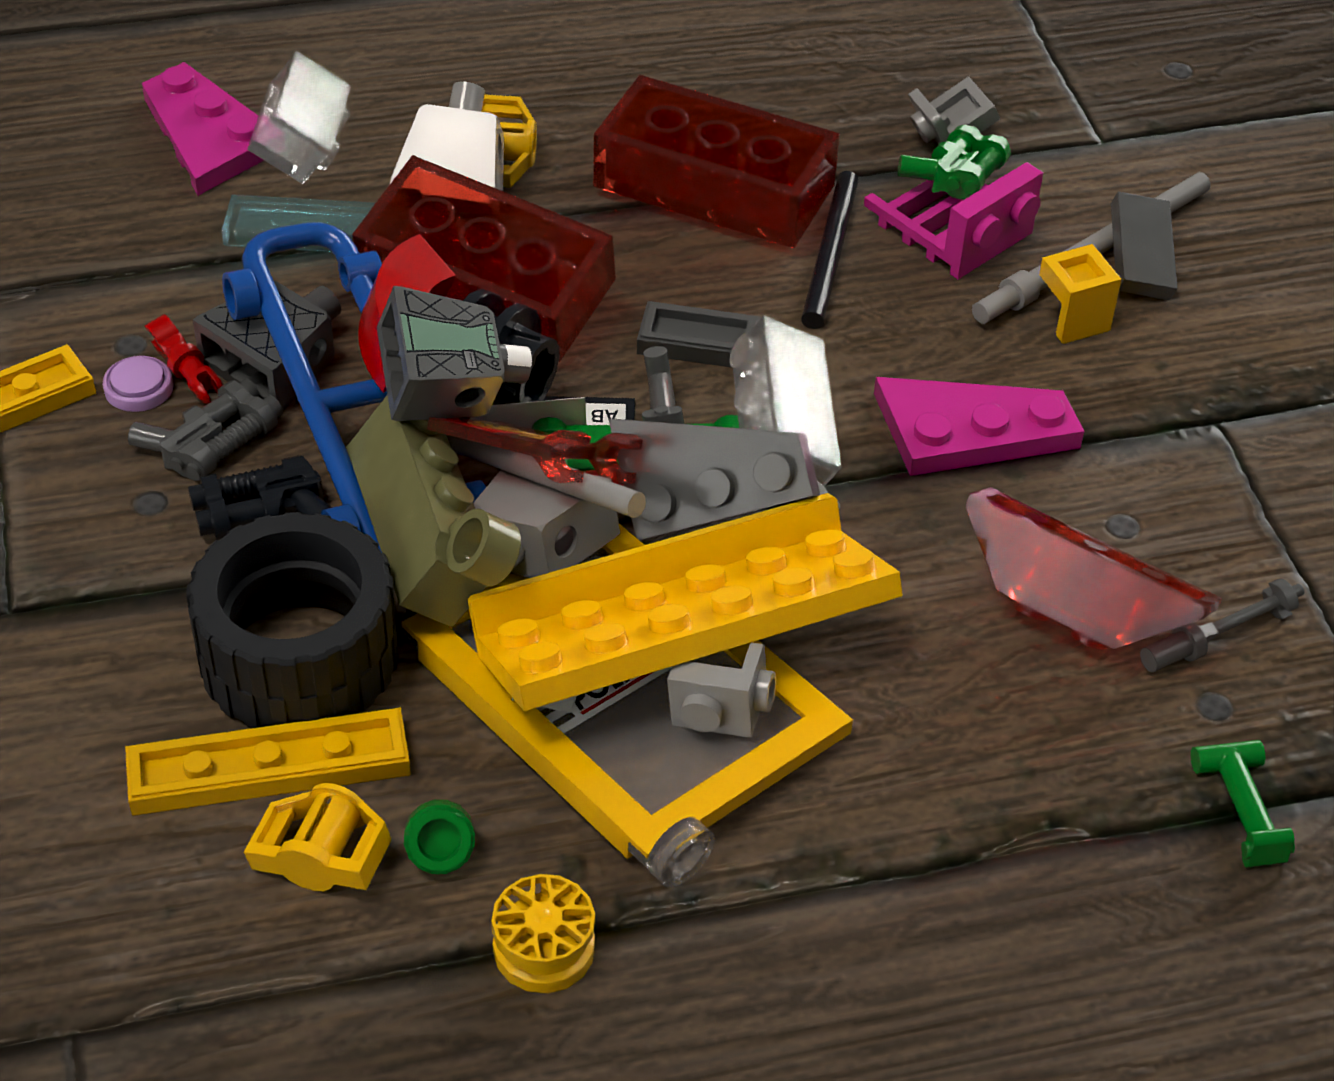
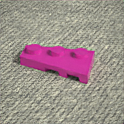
[142,62,284,196]
[874,377,1084,476]

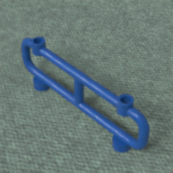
[222,222,486,553]

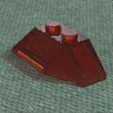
[965,487,1222,650]

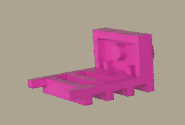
[863,162,1043,280]

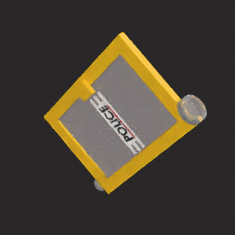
[402,524,853,887]

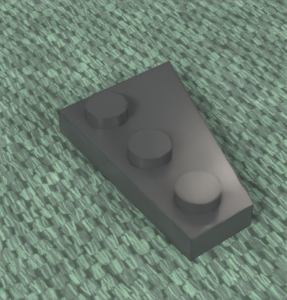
[608,418,820,541]

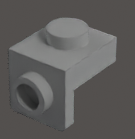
[908,76,1000,144]
[667,643,776,738]

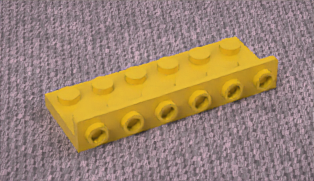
[468,493,903,711]

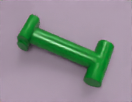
[1190,740,1295,867]

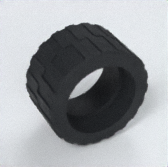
[186,512,399,728]

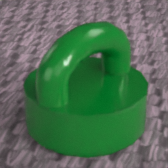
[404,799,475,874]

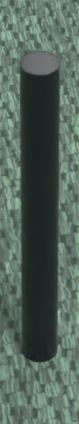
[801,171,859,329]

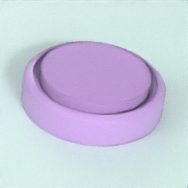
[102,356,173,412]

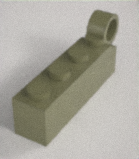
[346,396,521,627]

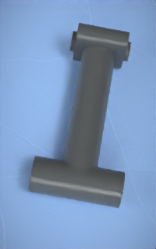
[642,346,684,424]

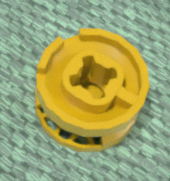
[491,874,595,994]

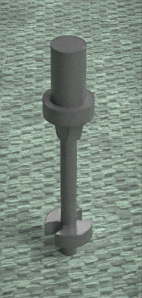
[1140,578,1305,672]

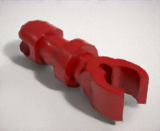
[144,314,223,404]

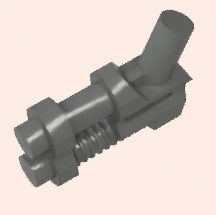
[128,379,283,481]

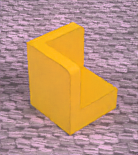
[1039,244,1122,344]

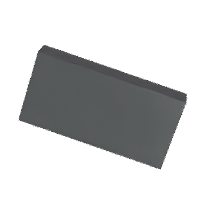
[1111,191,1178,300]
[637,301,761,370]

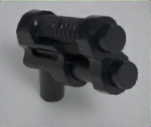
[188,455,332,540]

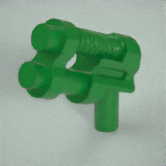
[898,124,1011,200]

